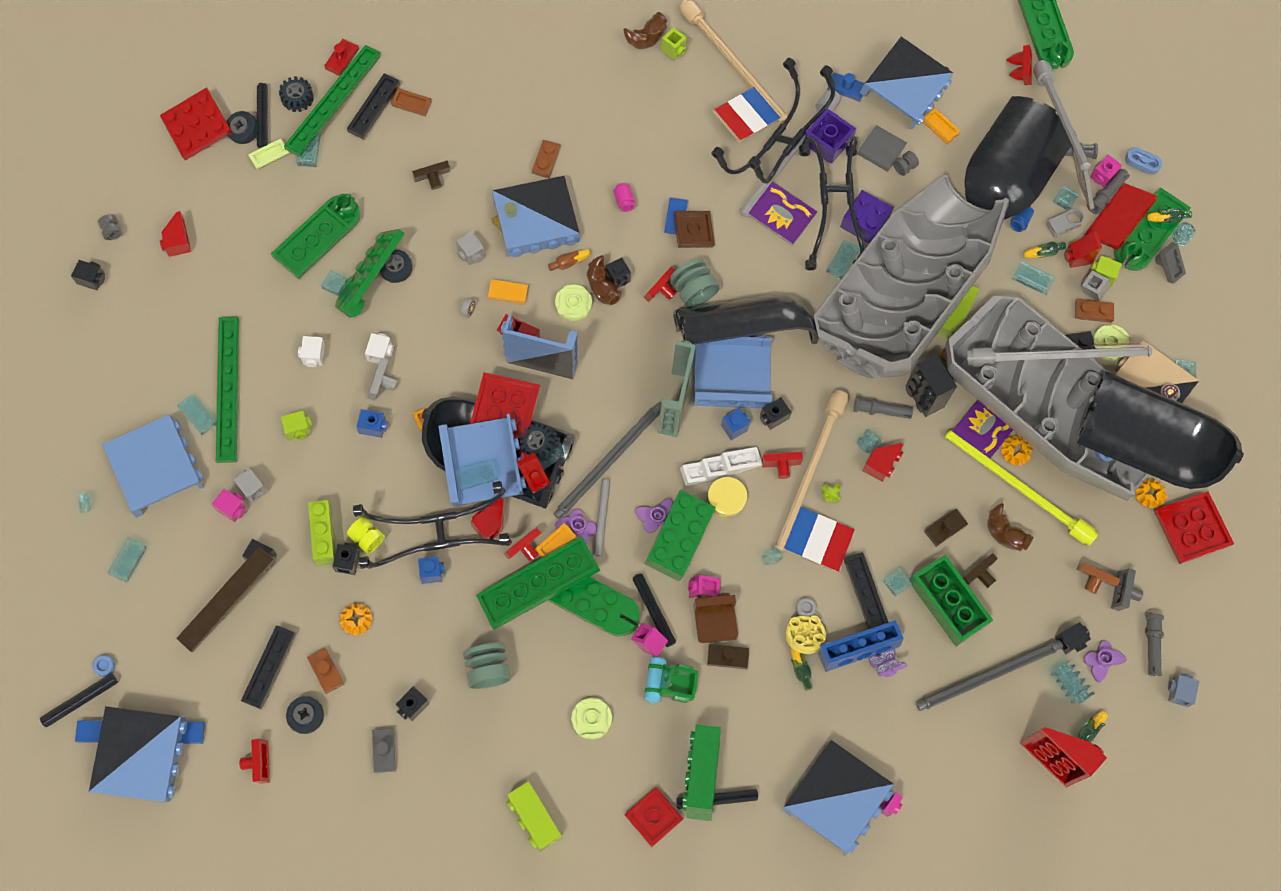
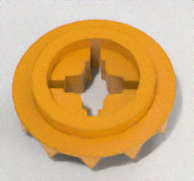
[1001,435,1033,466]
[1135,478,1167,508]
[339,603,372,635]

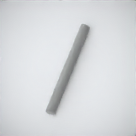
[594,479,610,557]

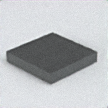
[857,125,907,172]

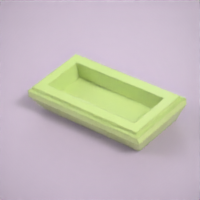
[248,138,290,169]

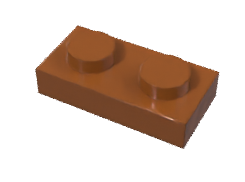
[532,140,560,178]
[1075,299,1114,323]

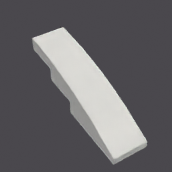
[680,447,763,486]

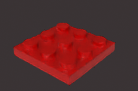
[160,87,232,160]
[470,372,541,441]
[1154,491,1234,565]

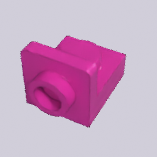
[688,575,720,598]

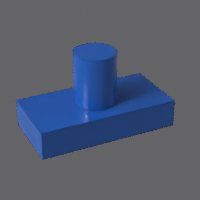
[827,72,865,102]

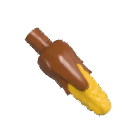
[548,249,591,271]

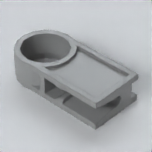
[1046,208,1085,238]

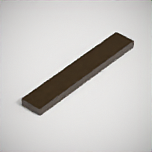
[176,546,276,652]

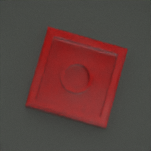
[624,787,683,848]

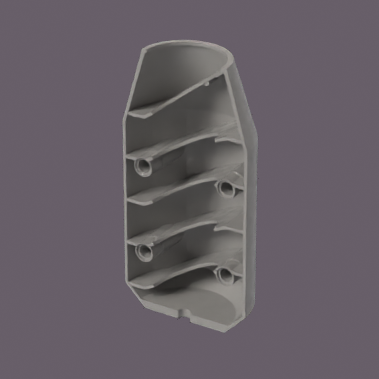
[814,175,1009,378]
[945,296,1149,501]

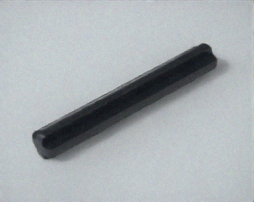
[257,82,268,148]
[633,573,676,647]
[40,673,118,727]
[676,789,758,809]

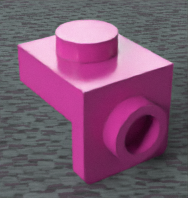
[880,792,903,817]

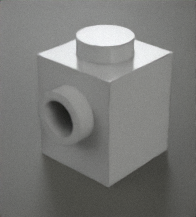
[456,231,485,265]
[1082,270,1110,301]
[234,468,267,503]

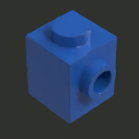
[721,408,750,441]
[356,409,388,438]
[418,556,445,584]

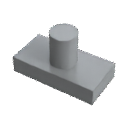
[367,358,397,400]

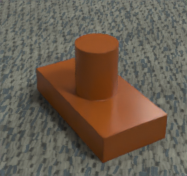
[1077,562,1120,594]
[307,648,344,694]

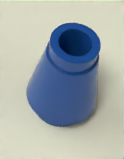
[1010,207,1034,232]

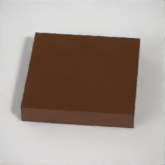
[673,211,715,248]

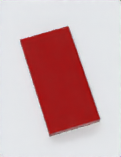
[1085,183,1157,250]

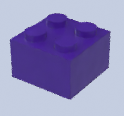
[804,108,856,164]
[840,190,893,244]

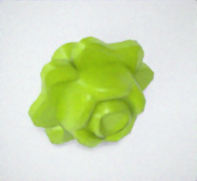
[821,483,842,503]

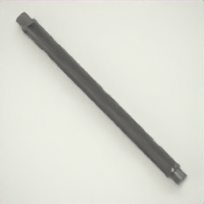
[553,403,661,519]
[916,640,1063,711]

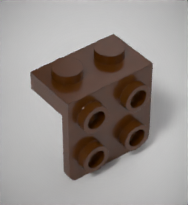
[693,593,738,643]

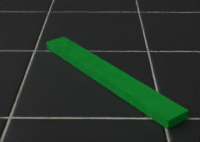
[284,45,381,157]
[216,316,239,463]

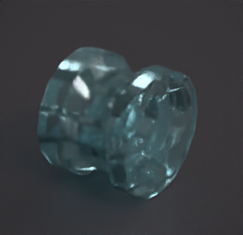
[1172,222,1196,245]
[856,429,881,454]

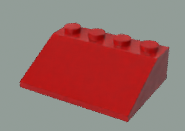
[1020,727,1107,788]

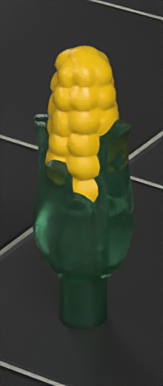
[1147,208,1192,223]
[1023,241,1066,259]
[790,647,813,691]
[1078,711,1108,742]

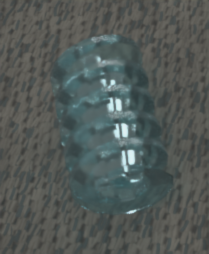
[1051,660,1095,705]

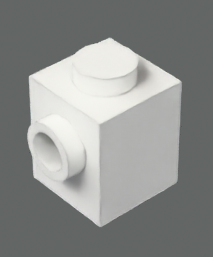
[365,333,394,364]
[298,336,325,367]

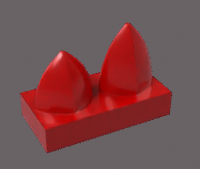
[1006,45,1033,85]
[516,452,550,493]

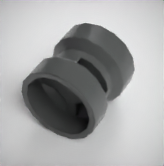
[893,151,919,176]
[98,214,122,240]

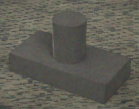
[1156,242,1186,284]
[1111,568,1143,611]
[372,729,396,773]

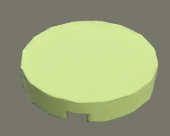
[555,284,592,321]
[1093,325,1131,361]
[571,698,612,740]

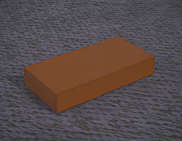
[391,88,432,117]

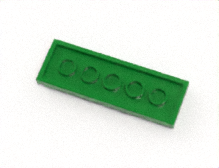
[476,536,601,630]

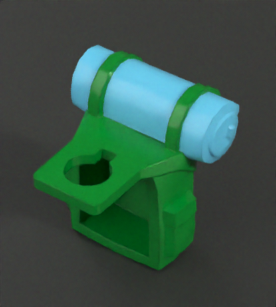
[644,656,698,703]

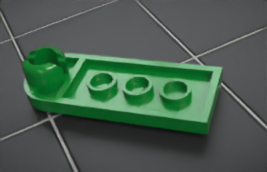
[1018,0,1074,69]
[1114,187,1191,271]
[271,194,361,279]
[335,229,405,318]
[547,577,640,637]

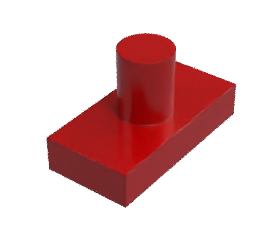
[324,38,359,76]
[643,266,676,302]
[761,452,803,479]
[503,527,542,562]
[239,739,270,784]

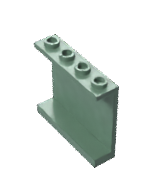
[658,341,696,437]

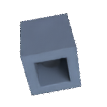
[1168,674,1199,707]

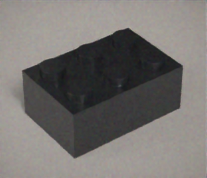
[906,355,957,417]

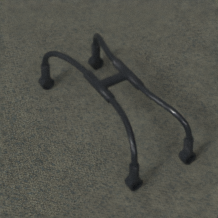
[711,57,835,184]
[799,136,865,271]
[353,481,512,569]

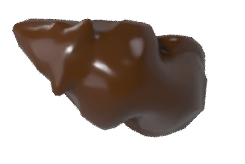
[623,12,668,49]
[586,255,622,305]
[987,503,1034,551]

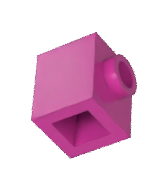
[1090,154,1123,188]
[212,489,247,522]
[631,623,668,657]

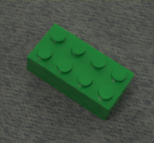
[644,490,716,581]
[909,555,993,647]
[683,724,721,821]

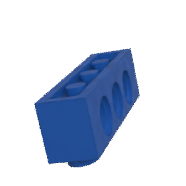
[818,620,904,672]

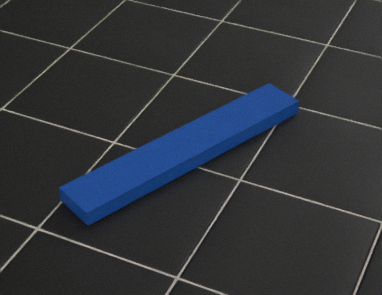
[75,720,205,744]

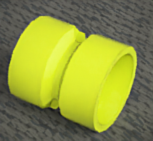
[347,517,385,554]

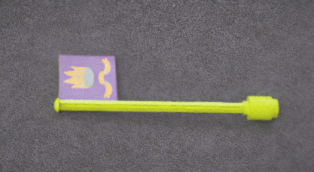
[945,400,1099,546]

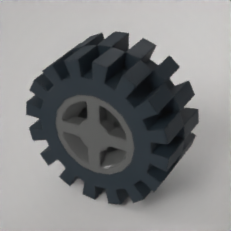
[279,76,314,112]
[520,423,559,461]

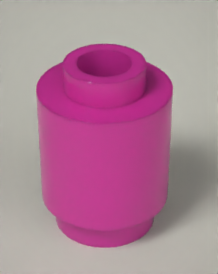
[613,183,636,212]

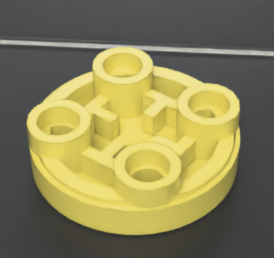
[708,477,747,517]
[785,616,826,654]

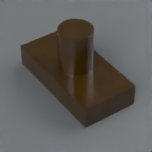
[412,160,450,190]
[924,509,968,547]
[963,553,998,589]
[707,644,749,670]

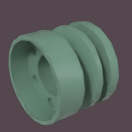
[670,259,720,308]
[463,643,511,689]

